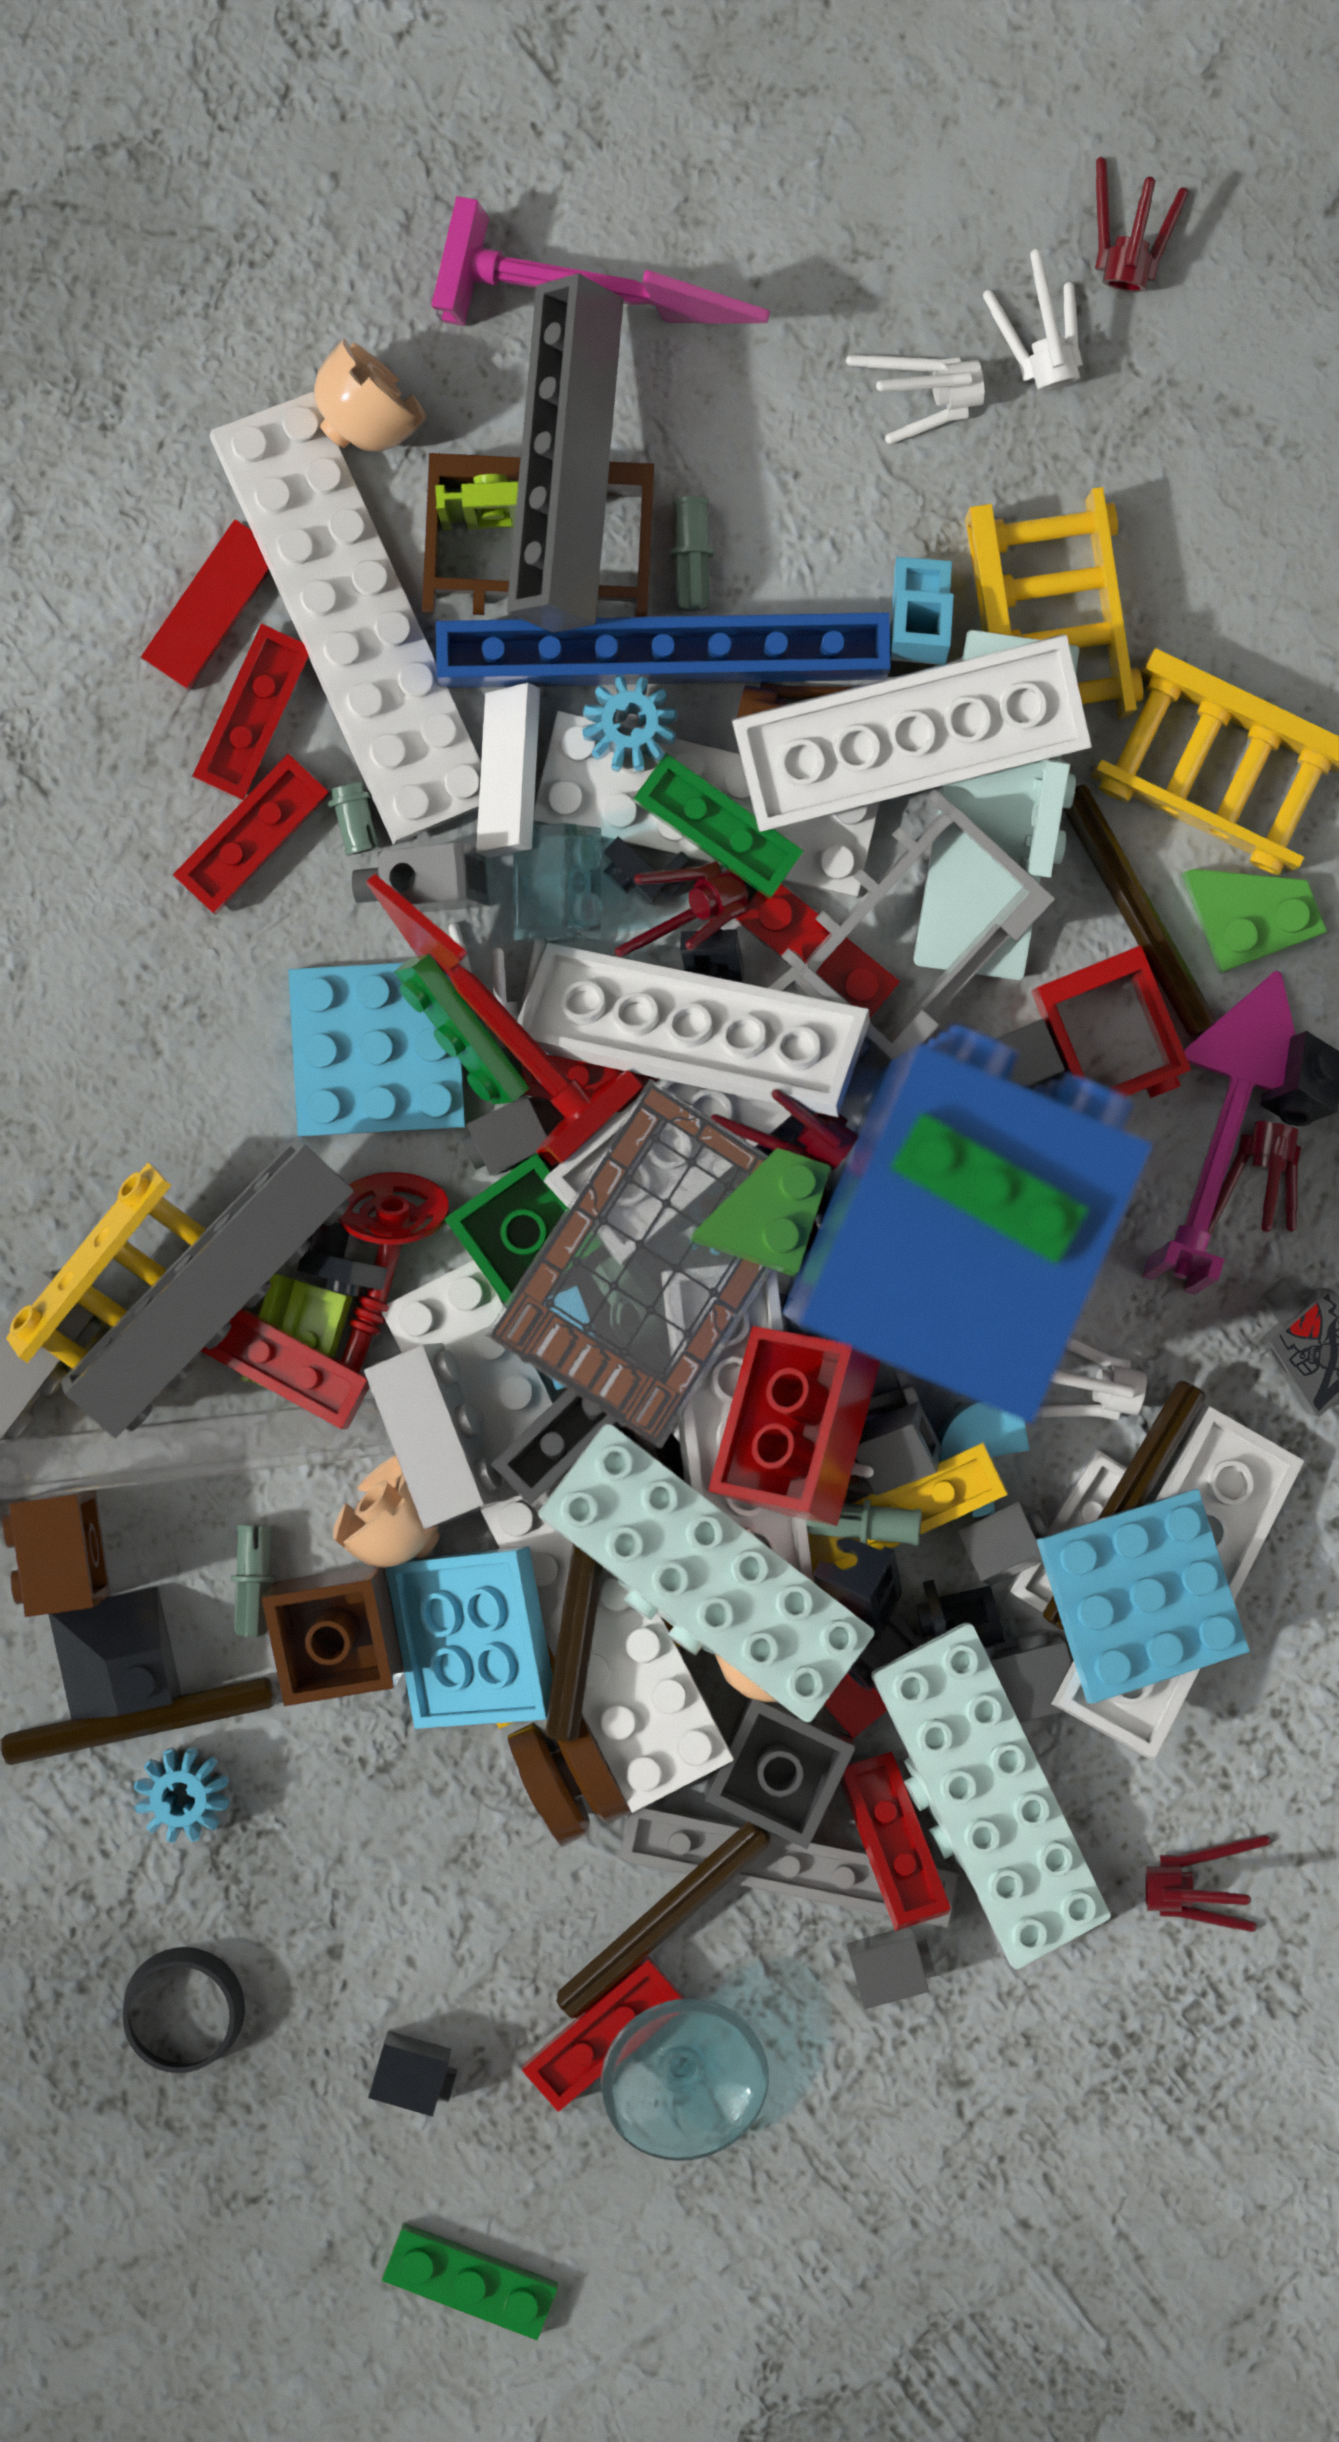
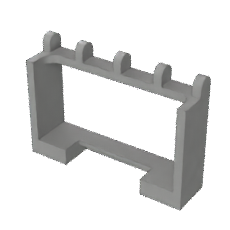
[781,789,1055,1060]

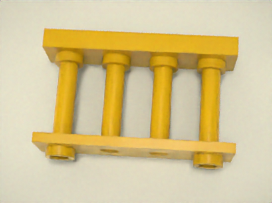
[965,487,1143,719]
[1090,648,1339,875]
[6,1162,206,1368]

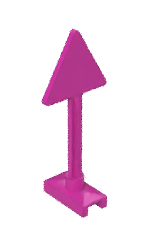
[431,196,770,326]
[1142,971,1295,1295]

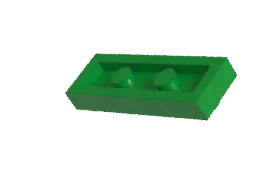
[633,753,804,899]
[394,954,530,1105]
[888,1113,1088,1264]
[381,2222,558,2341]

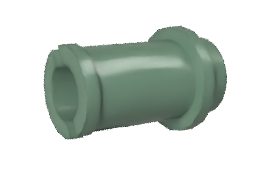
[328,782,381,856]

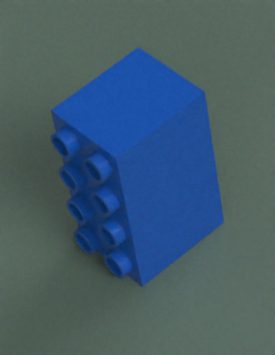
[781,1025,1153,1424]

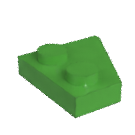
[1181,869,1327,974]
[690,1148,831,1276]

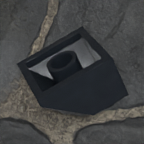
[48,1586,182,1720]

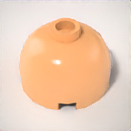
[314,339,426,452]
[333,1455,440,1568]

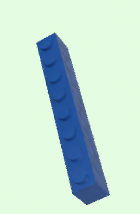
[436,612,890,688]

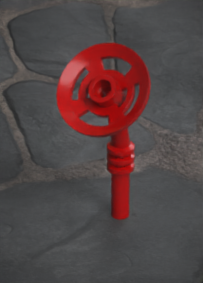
[338,1172,449,1372]

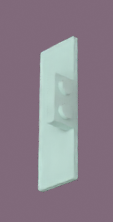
[913,630,1079,980]
[538,1424,874,1722]
[871,1622,1110,1969]

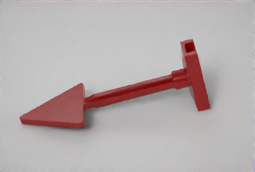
[366,874,643,1167]

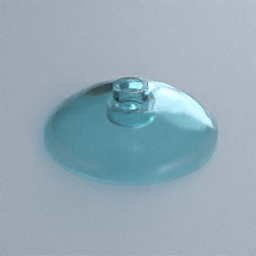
[601,1999,769,2161]

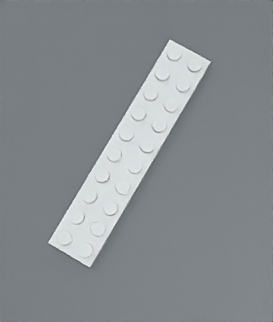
[382,1260,734,1813]

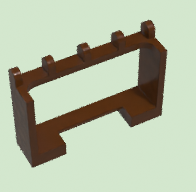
[422,453,654,618]

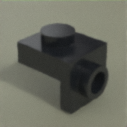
[602,836,690,904]
[680,929,744,983]
[1260,1031,1339,1127]
[297,1222,387,1296]
[916,1580,1005,1647]
[847,1610,927,1693]

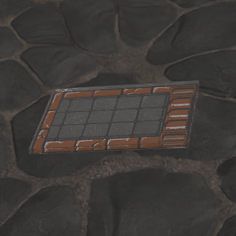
[485,1079,772,1448]

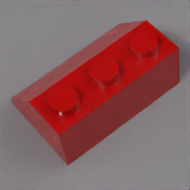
[708,1326,880,1526]

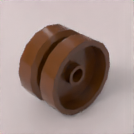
[508,1714,631,1847]

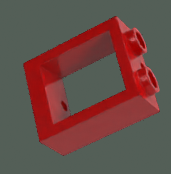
[1031,945,1191,1098]

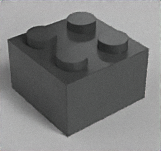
[704,1697,856,1849]

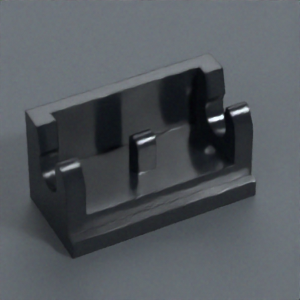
[813,1538,902,1641]

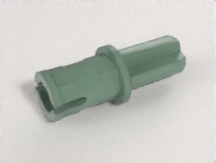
[670,496,714,612]
[807,1499,922,1546]
[230,1525,275,1637]

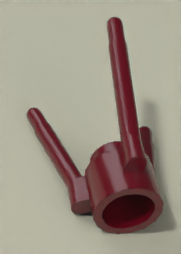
[1095,157,1189,292]
[615,861,748,957]
[710,1089,858,1171]
[1207,1121,1301,1235]
[1145,1835,1271,1932]

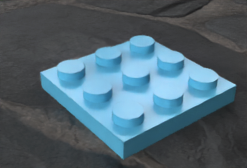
[288,963,466,1137]
[1036,1489,1250,1704]
[386,1546,553,1729]

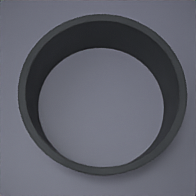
[123,1947,245,2073]

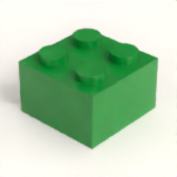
[445,1153,602,1307]

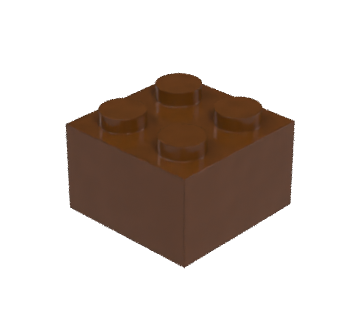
[3,1485,111,1617]
[262,1565,404,1706]

